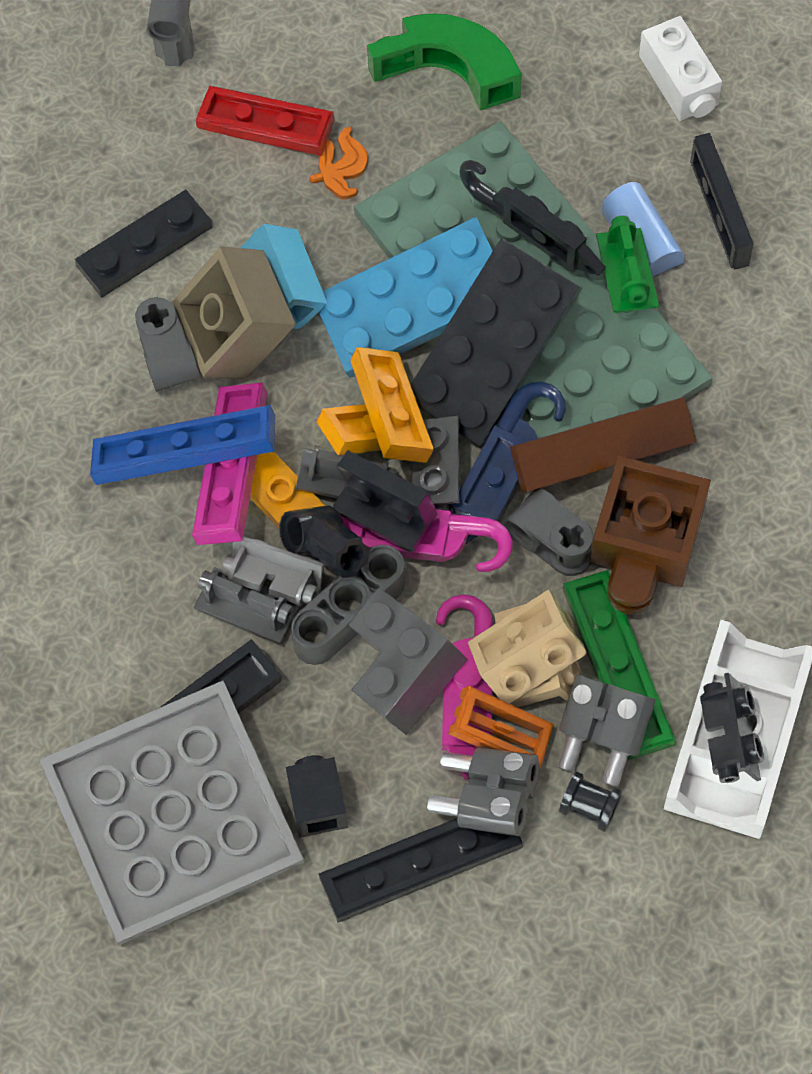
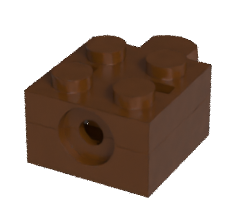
[590,456,711,614]

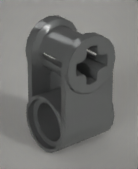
[135,297,200,392]
[503,488,593,576]

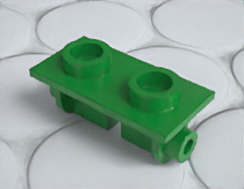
[596,215,659,313]

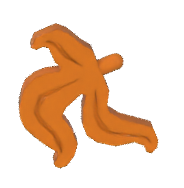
[309,127,368,200]

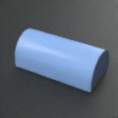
[601,182,684,277]

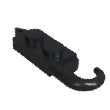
[459,160,606,276]

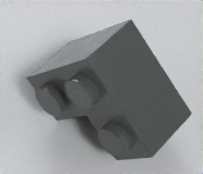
[349,587,467,735]

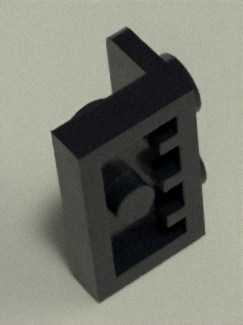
[333,450,438,552]

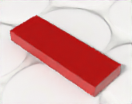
[195,85,335,156]

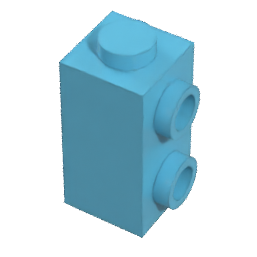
[240,224,328,329]

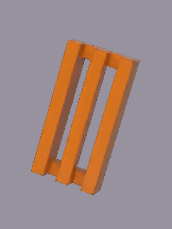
[448,686,554,769]

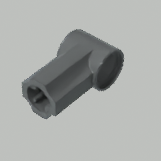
[146,0,194,67]

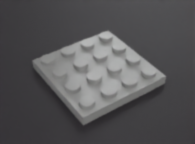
[39,681,304,946]

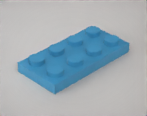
[319,217,493,378]

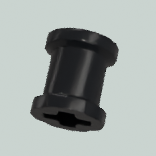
[559,771,622,832]

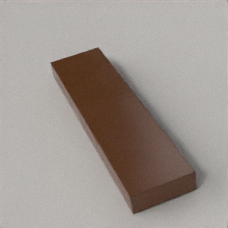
[509,397,697,492]

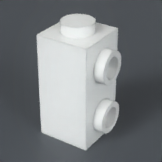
[639,16,722,121]

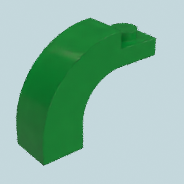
[367,13,522,111]

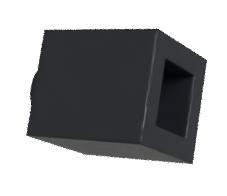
[286,755,348,838]

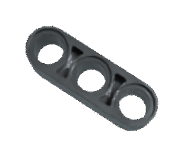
[291,545,406,665]

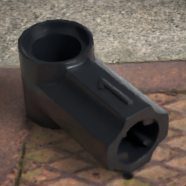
[279,505,370,578]

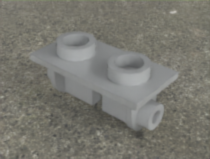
[221,536,324,606]

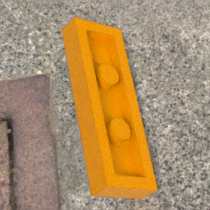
[350,347,434,463]

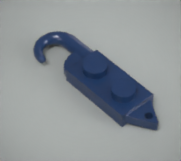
[451,382,566,544]

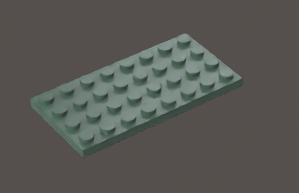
[354,121,713,438]

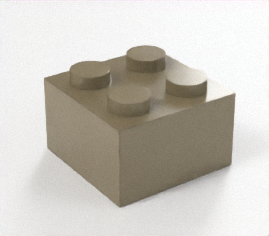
[172,246,296,379]

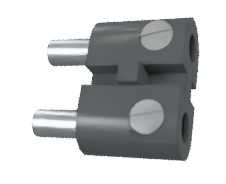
[558,674,656,787]
[427,747,539,836]

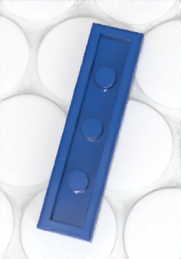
[90,405,276,485]

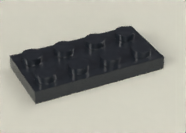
[411,238,582,447]

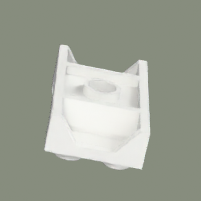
[664,620,812,839]

